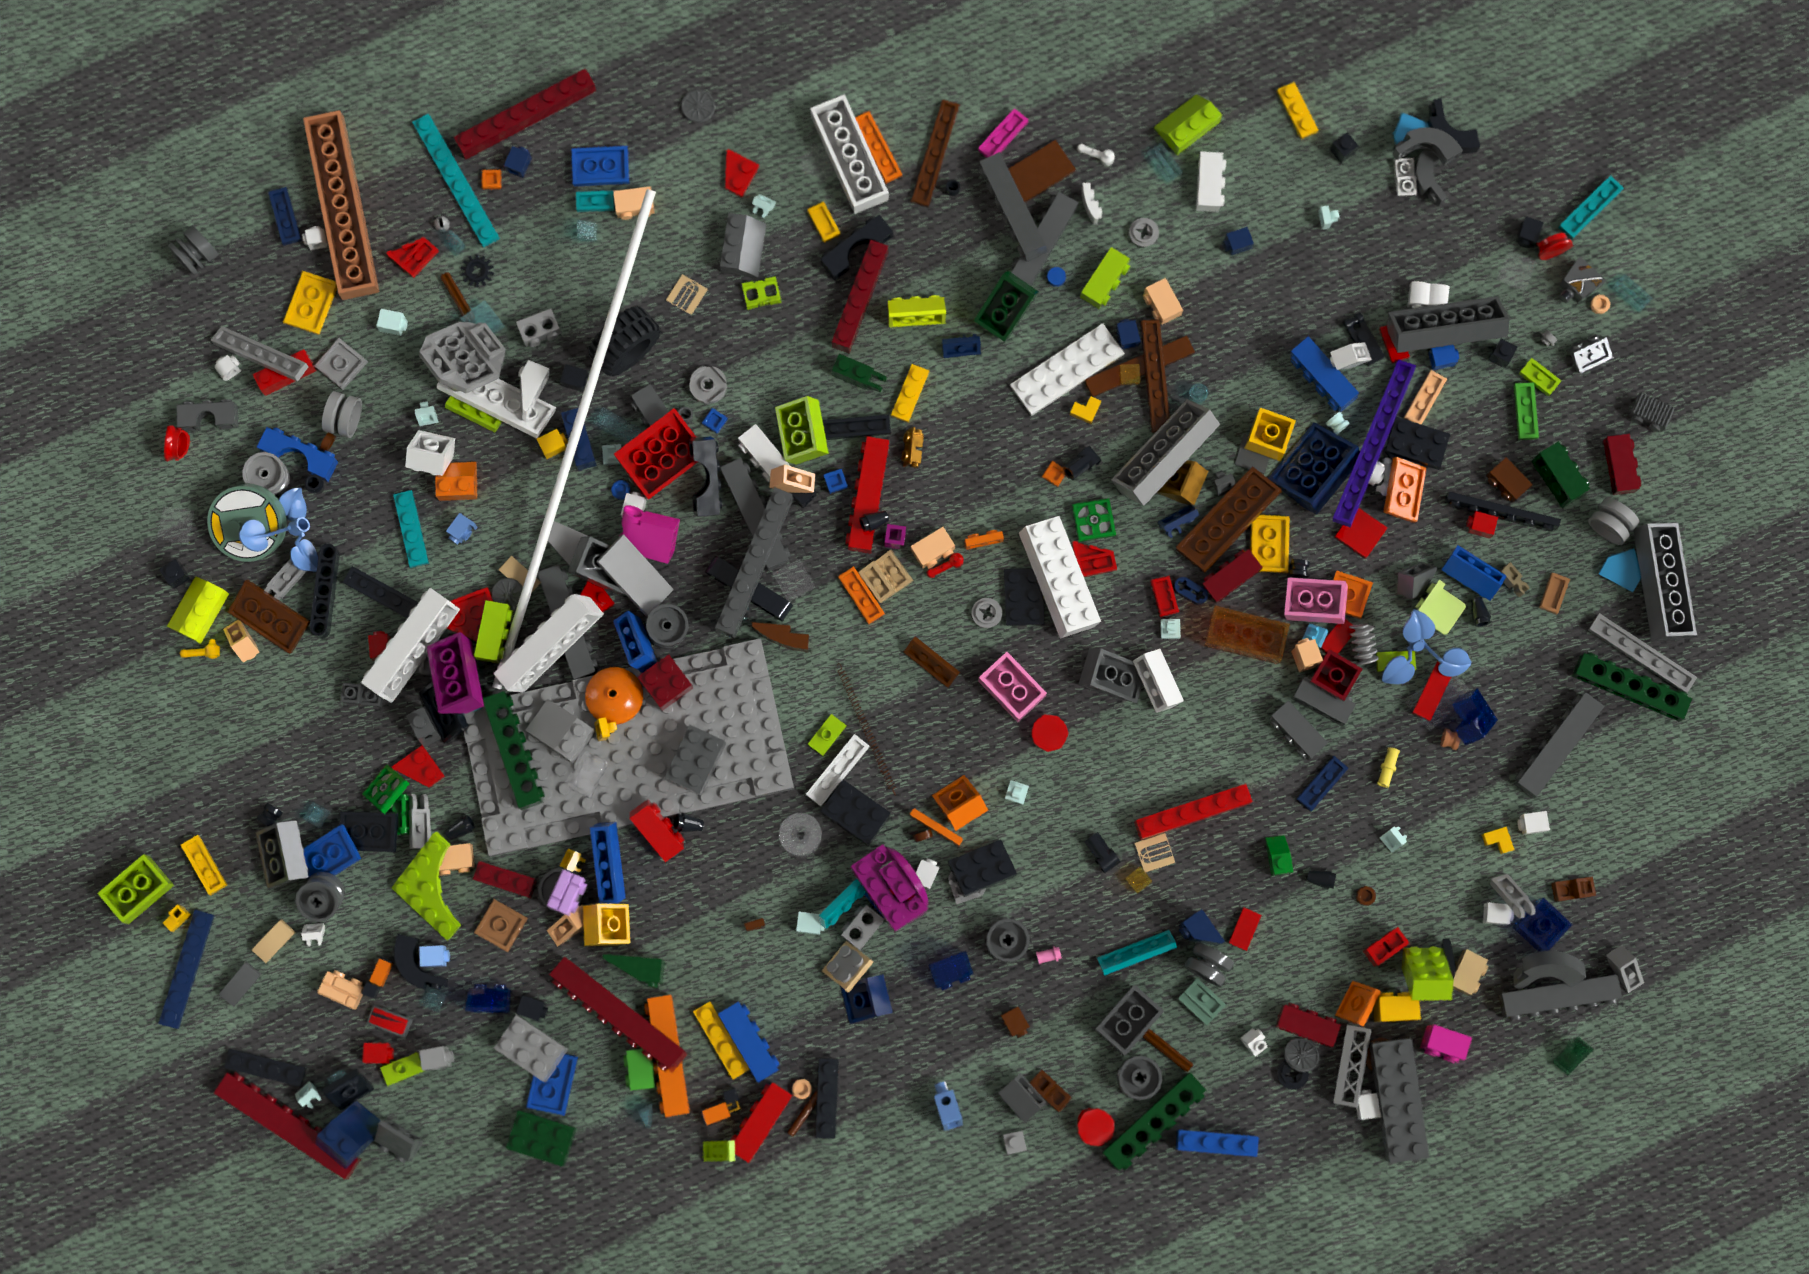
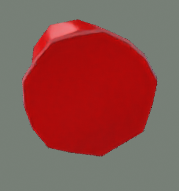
[1536,233,1573,260]
[164,425,190,462]
[1032,715,1069,752]
[1077,1108,1114,1146]

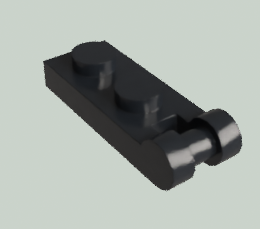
[1342,312,1385,366]

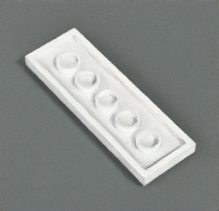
[1010,324,1124,416]
[437,379,556,438]

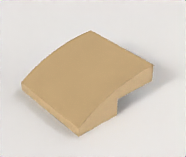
[858,550,913,603]

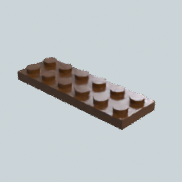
[1176,466,1282,573]

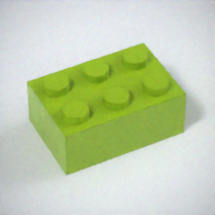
[775,396,829,465]
[98,854,174,924]
[1402,947,1454,1000]

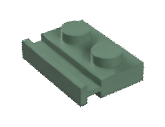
[1178,978,1226,1026]

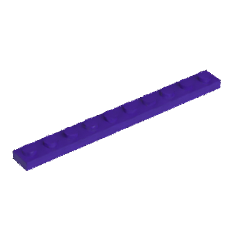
[1333,359,1416,527]

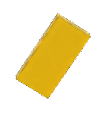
[807,201,841,243]

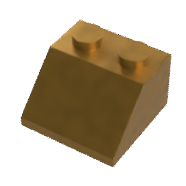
[1156,460,1209,505]

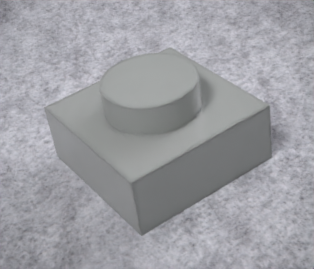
[1003,1131,1027,1155]

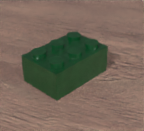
[973,271,1039,342]
[1531,441,1590,509]
[506,1110,577,1167]

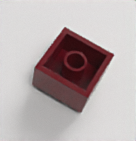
[638,654,693,711]

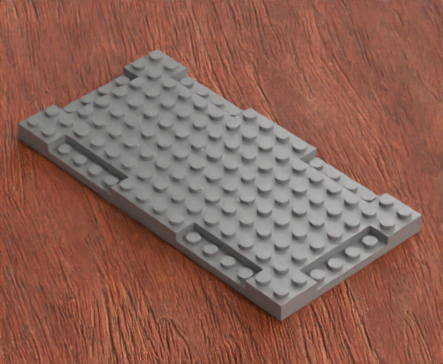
[463,638,794,857]

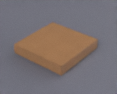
[474,899,528,952]

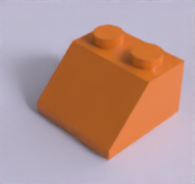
[435,462,477,501]
[932,775,988,831]

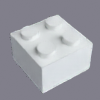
[405,430,455,476]

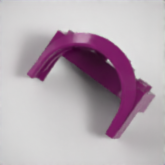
[850,845,929,933]

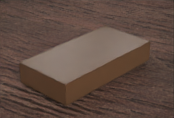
[1539,572,1570,615]

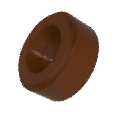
[320,433,336,451]
[913,829,933,842]
[1356,886,1376,906]

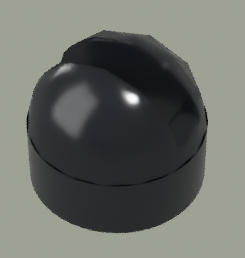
[945,180,961,196]

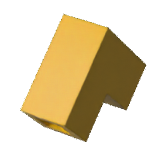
[1070,396,1101,424]
[1482,827,1514,854]
[163,905,191,932]

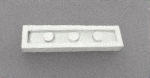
[806,734,870,806]

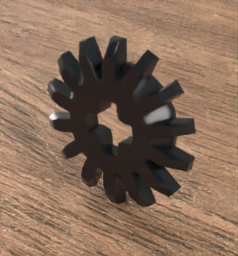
[461,254,494,287]

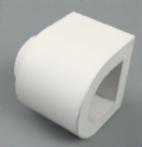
[302,226,328,250]
[215,355,241,381]
[1369,461,1386,486]
[1240,1028,1267,1057]

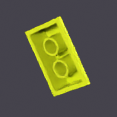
[888,295,946,327]
[167,576,229,644]

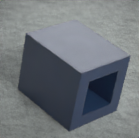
[503,146,532,178]
[1223,227,1254,256]
[1116,319,1140,349]

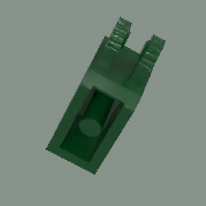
[832,354,887,392]

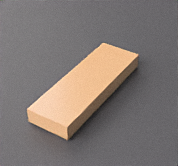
[1403,370,1447,425]

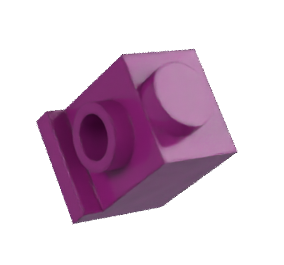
[885,524,906,549]

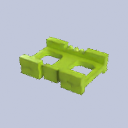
[742,276,781,310]

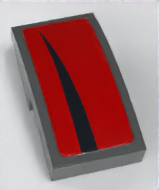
[366,1005,413,1038]

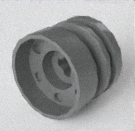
[168,225,219,276]

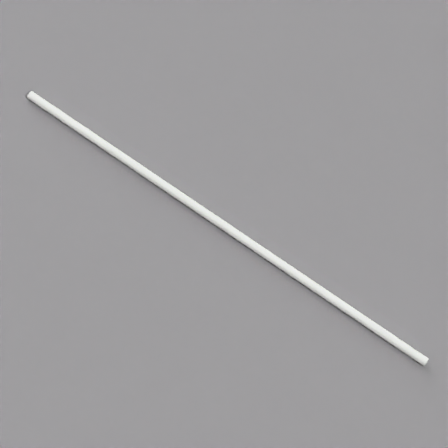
[492,189,656,689]

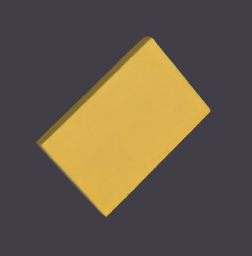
[283,271,337,335]
[1250,515,1290,573]

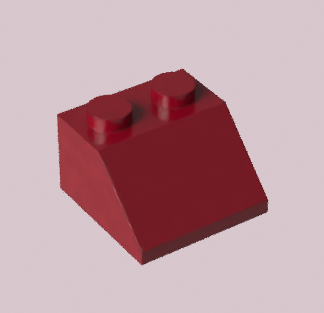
[1310,649,1363,702]

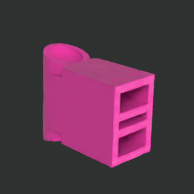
[619,505,680,564]

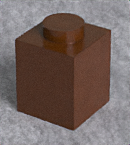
[1000,1006,1030,1038]

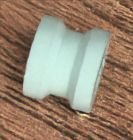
[1326,412,1350,434]

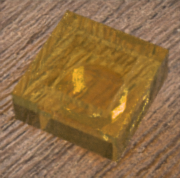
[1120,364,1140,385]
[1125,866,1153,894]

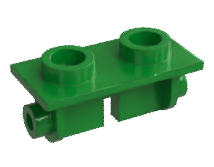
[392,794,410,835]

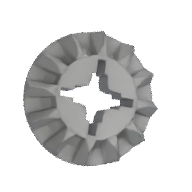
[1129,218,1159,247]
[972,598,1002,629]

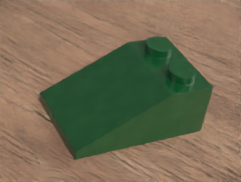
[603,954,665,988]

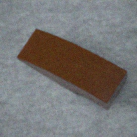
[752,622,809,652]

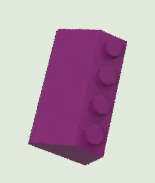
[427,632,484,713]

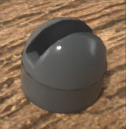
[678,407,693,423]

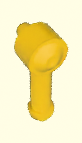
[180,639,220,659]

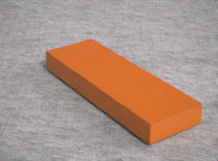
[838,566,885,624]
[910,809,963,847]

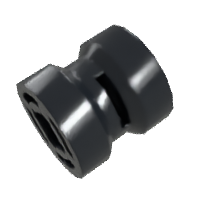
[256,803,283,826]

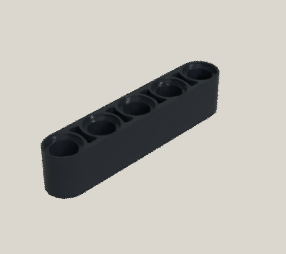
[310,544,340,639]
[705,556,793,622]

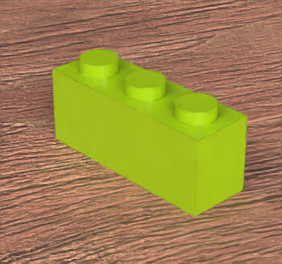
[1080,247,1131,309]
[474,600,513,664]

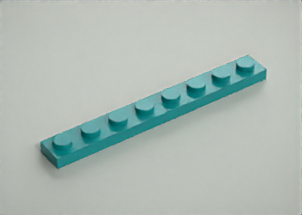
[412,113,500,248]

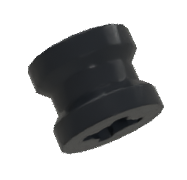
[1289,559,1310,578]

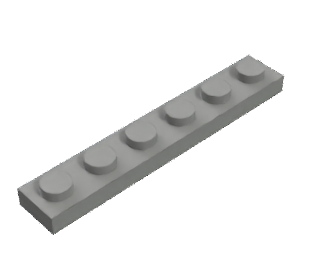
[211,326,308,382]
[1588,613,1697,693]

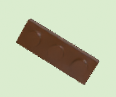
[904,636,960,688]

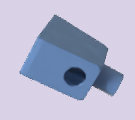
[934,1082,963,1131]

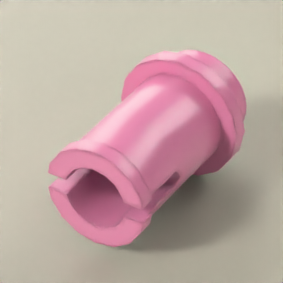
[1036,946,1062,964]

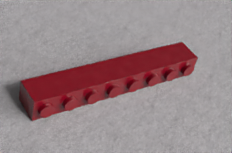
[454,68,596,160]
[549,956,687,1073]
[214,1072,361,1180]

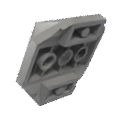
[419,322,506,393]

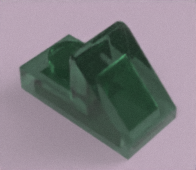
[1553,1036,1594,1075]

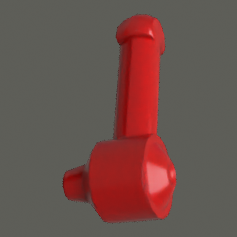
[927,553,964,578]

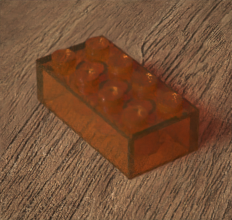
[1204,606,1290,664]

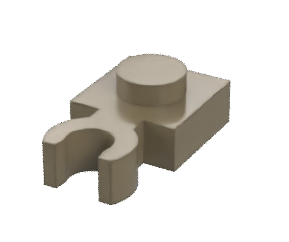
[1500,562,1529,597]

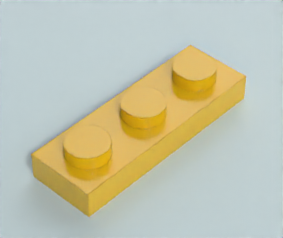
[1277,82,1318,139]
[891,364,929,423]
[181,835,228,895]

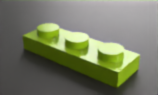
[445,396,503,432]

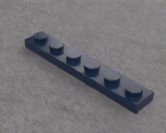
[158,910,215,1029]

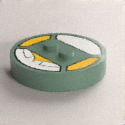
[207,484,287,562]

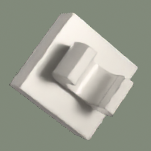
[301,923,325,946]

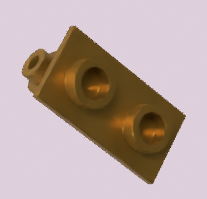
[901,427,924,468]

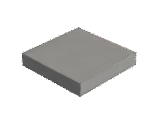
[314,338,368,390]

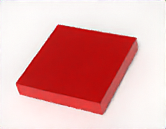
[1334,508,1388,559]

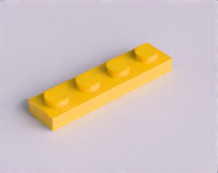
[693,1002,750,1080]

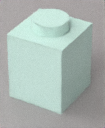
[376,309,408,336]
[796,912,825,935]

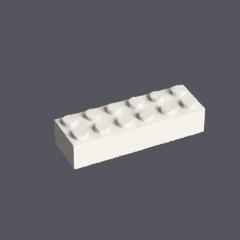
[810,94,889,214]
[1019,516,1101,638]
[361,588,460,703]
[493,594,604,693]

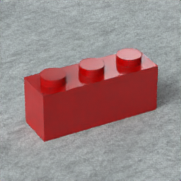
[253,349,316,396]
[629,799,685,862]

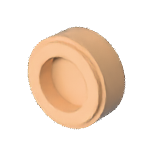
[1590,295,1610,314]
[792,1079,812,1099]

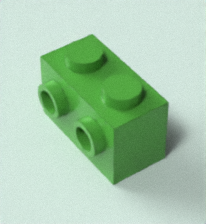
[624,1049,656,1091]

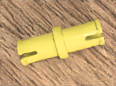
[1377,747,1400,788]

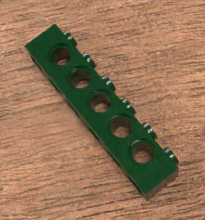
[1572,652,1692,722]
[483,691,545,811]
[1102,1072,1206,1171]

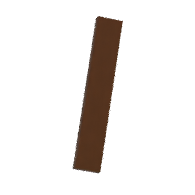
[911,99,960,208]
[1140,319,1170,433]
[1084,336,1195,397]

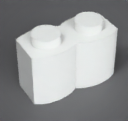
[1408,281,1449,308]

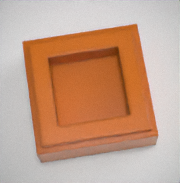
[482,170,501,189]
[1042,461,1065,487]

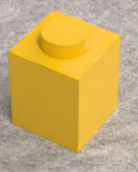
[537,429,568,459]

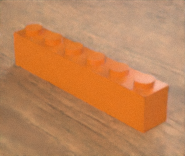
[645,995,690,1117]

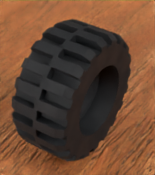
[588,306,661,377]

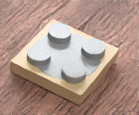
[822,941,873,993]

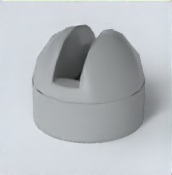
[434,216,450,232]

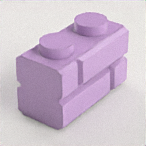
[546,869,587,916]

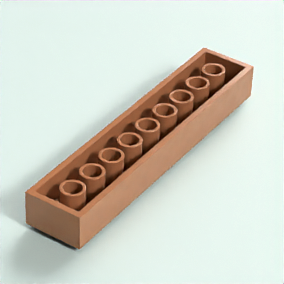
[303,110,380,300]

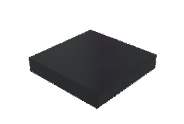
[322,1068,374,1110]

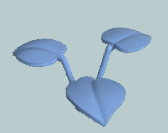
[239,487,318,572]
[1382,609,1472,684]

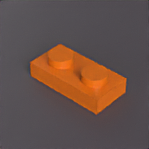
[964,530,1004,550]

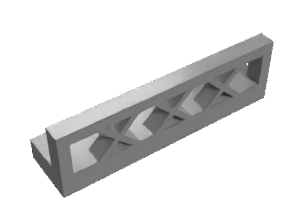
[1333,1025,1371,1108]

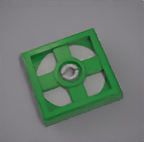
[1072,498,1116,542]
[362,765,410,814]

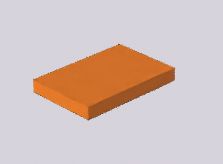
[1383,457,1426,523]

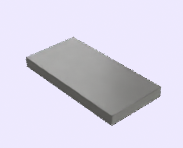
[596,535,674,616]

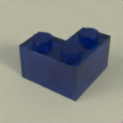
[1452,688,1498,746]

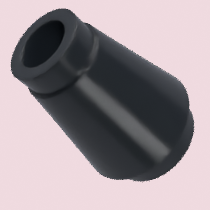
[305,474,324,494]
[859,511,889,532]
[1471,597,1491,627]
[674,813,704,832]
[445,815,475,840]
[1307,870,1336,890]

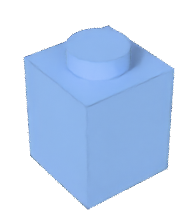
[420,946,450,967]

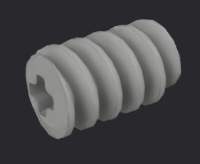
[1349,623,1379,665]

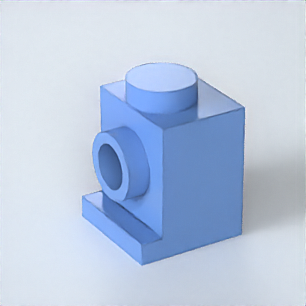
[446,513,477,545]

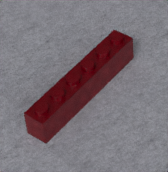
[832,240,888,354]

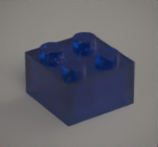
[1512,897,1573,952]

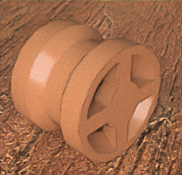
[1441,728,1461,750]

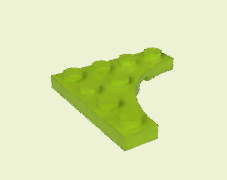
[391,832,461,941]

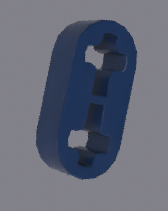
[1174,577,1208,605]

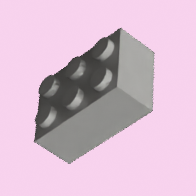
[494,1015,568,1082]

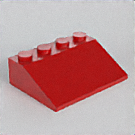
[614,408,698,500]

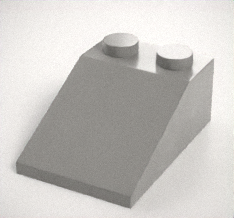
[525,699,595,763]

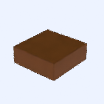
[744,918,766,932]

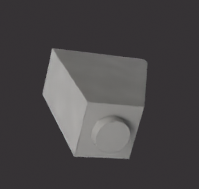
[547,521,587,566]

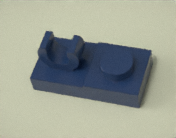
[942,333,981,358]
[1157,505,1199,538]

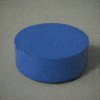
[1047,267,1066,287]
[611,480,631,500]

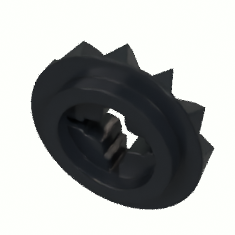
[1277,1060,1309,1090]

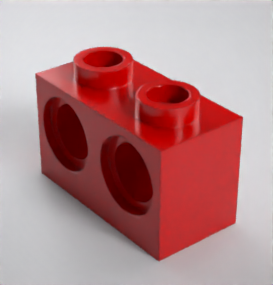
[1363,927,1409,967]

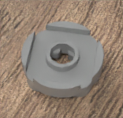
[689,366,727,405]

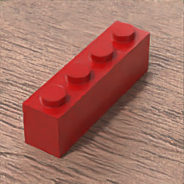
[730,1082,793,1163]

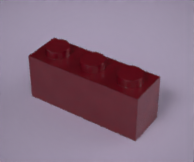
[1603,434,1641,495]
[1203,549,1263,603]
[473,861,537,899]
[1275,1002,1341,1048]

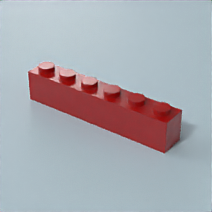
[845,436,889,554]
[1134,784,1253,841]

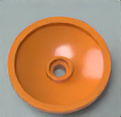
[585,667,643,725]

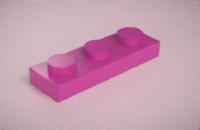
[978,108,1028,158]

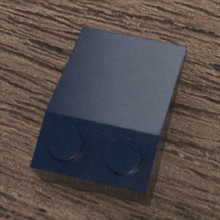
[316,1101,380,1169]

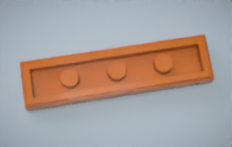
[855,111,902,183]

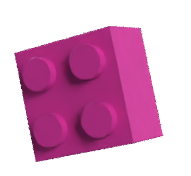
[1420,1025,1472,1063]

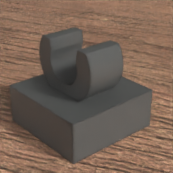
[1214,470,1235,496]

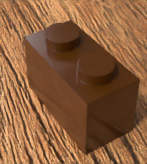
[1487,457,1533,503]

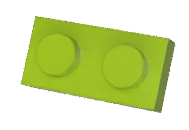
[1519,358,1561,397]

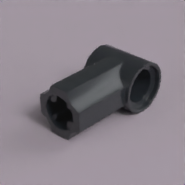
[1063,446,1102,480]
[1084,832,1121,873]

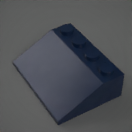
[1268,422,1360,515]

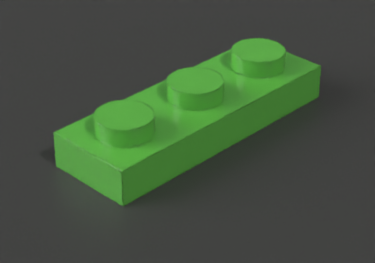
[1514,383,1539,440]

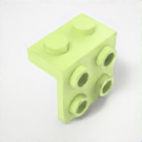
[1415,580,1466,635]

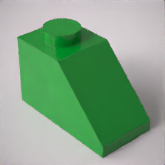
[1265,835,1294,876]

